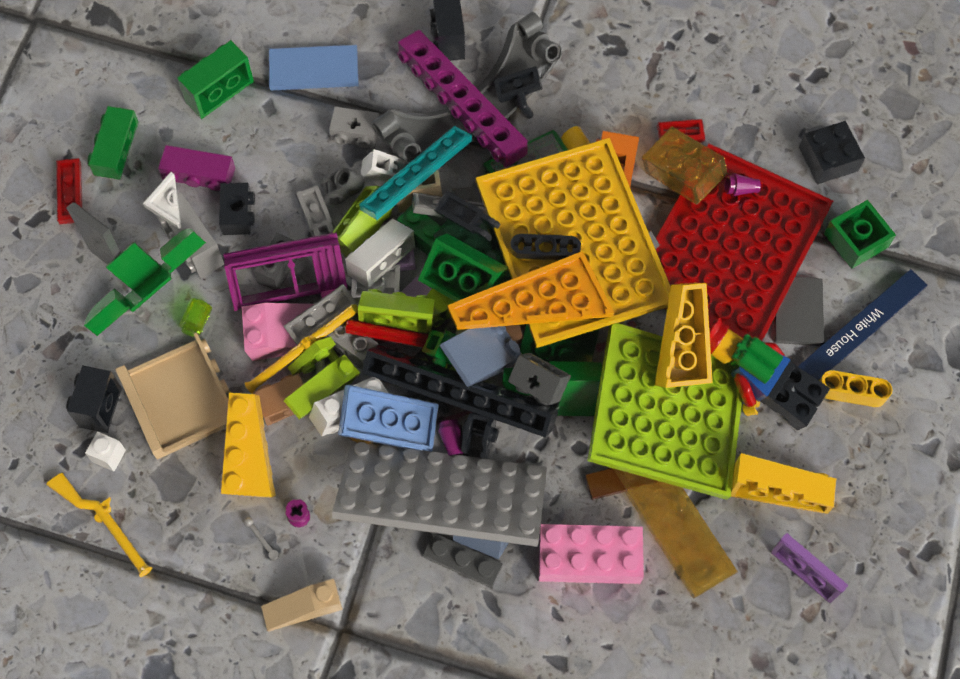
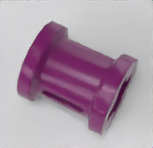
[285,499,310,528]

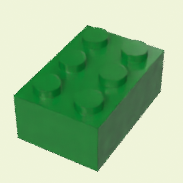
[177,40,254,120]
[418,233,508,302]

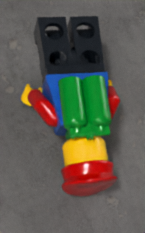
[709,317,830,431]

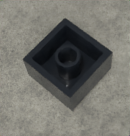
[429,0,465,61]
[799,121,865,185]
[66,365,122,433]

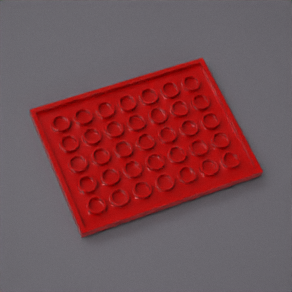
[655,143,834,341]

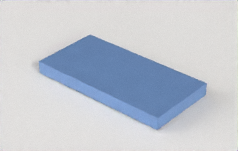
[269,45,359,90]
[338,385,438,452]

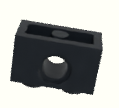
[219,183,255,235]

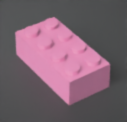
[539,524,644,584]

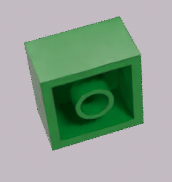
[824,199,896,269]

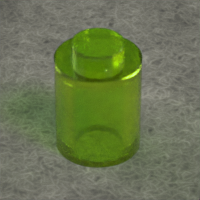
[179,298,212,337]

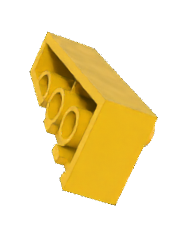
[655,283,712,388]
[221,393,276,497]
[731,453,836,514]

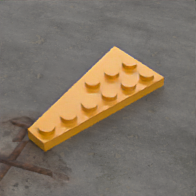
[447,251,614,330]

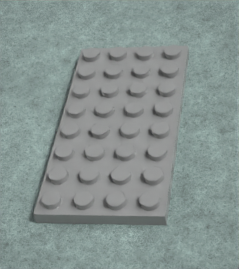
[332,441,547,547]

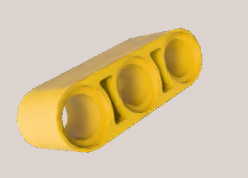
[819,370,893,407]

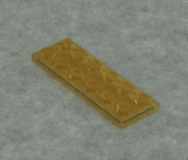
[613,469,738,599]

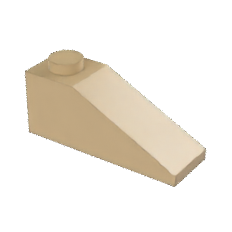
[261,578,343,632]

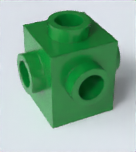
[421,330,457,368]

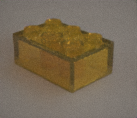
[642,127,727,205]

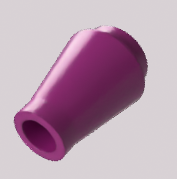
[724,173,761,196]
[438,419,463,456]

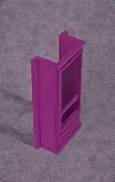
[223,232,348,311]

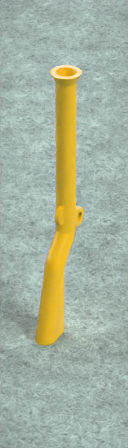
[244,304,358,394]
[46,473,152,577]

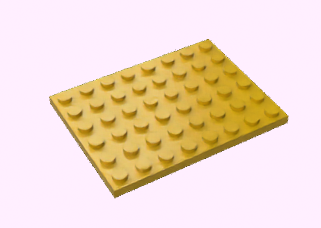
[476,138,671,348]

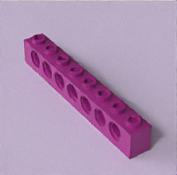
[398,29,528,168]

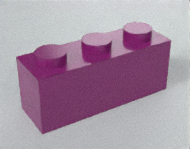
[158,145,235,191]

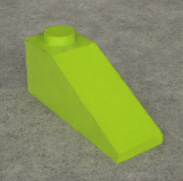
[284,355,360,420]

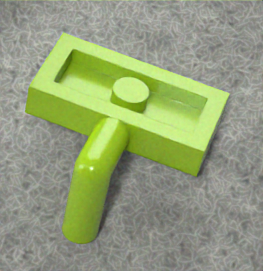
[288,336,339,375]

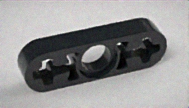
[510,234,581,260]

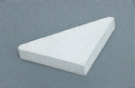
[143,172,181,229]

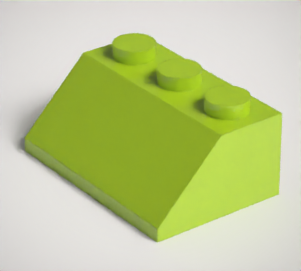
[358,289,435,334]

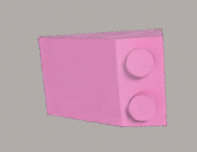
[242,303,314,361]

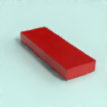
[56,158,82,224]

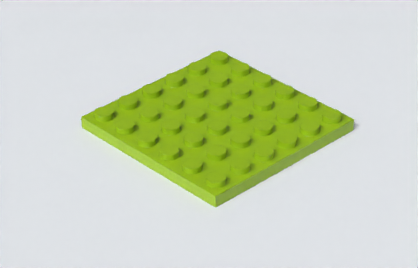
[587,323,742,500]

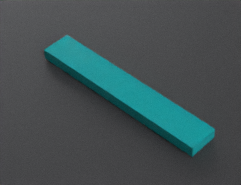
[359,126,472,220]

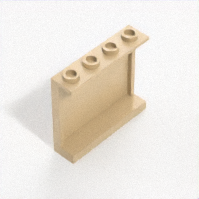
[115,333,230,460]

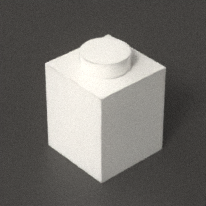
[85,431,126,472]

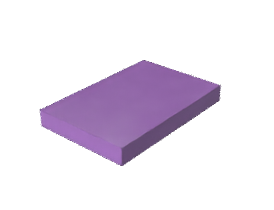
[771,533,849,603]

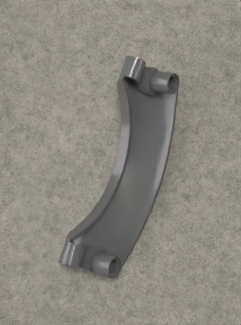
[371,12,562,163]

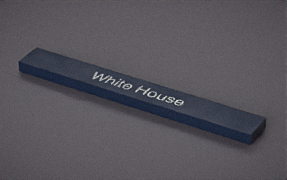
[798,269,928,380]

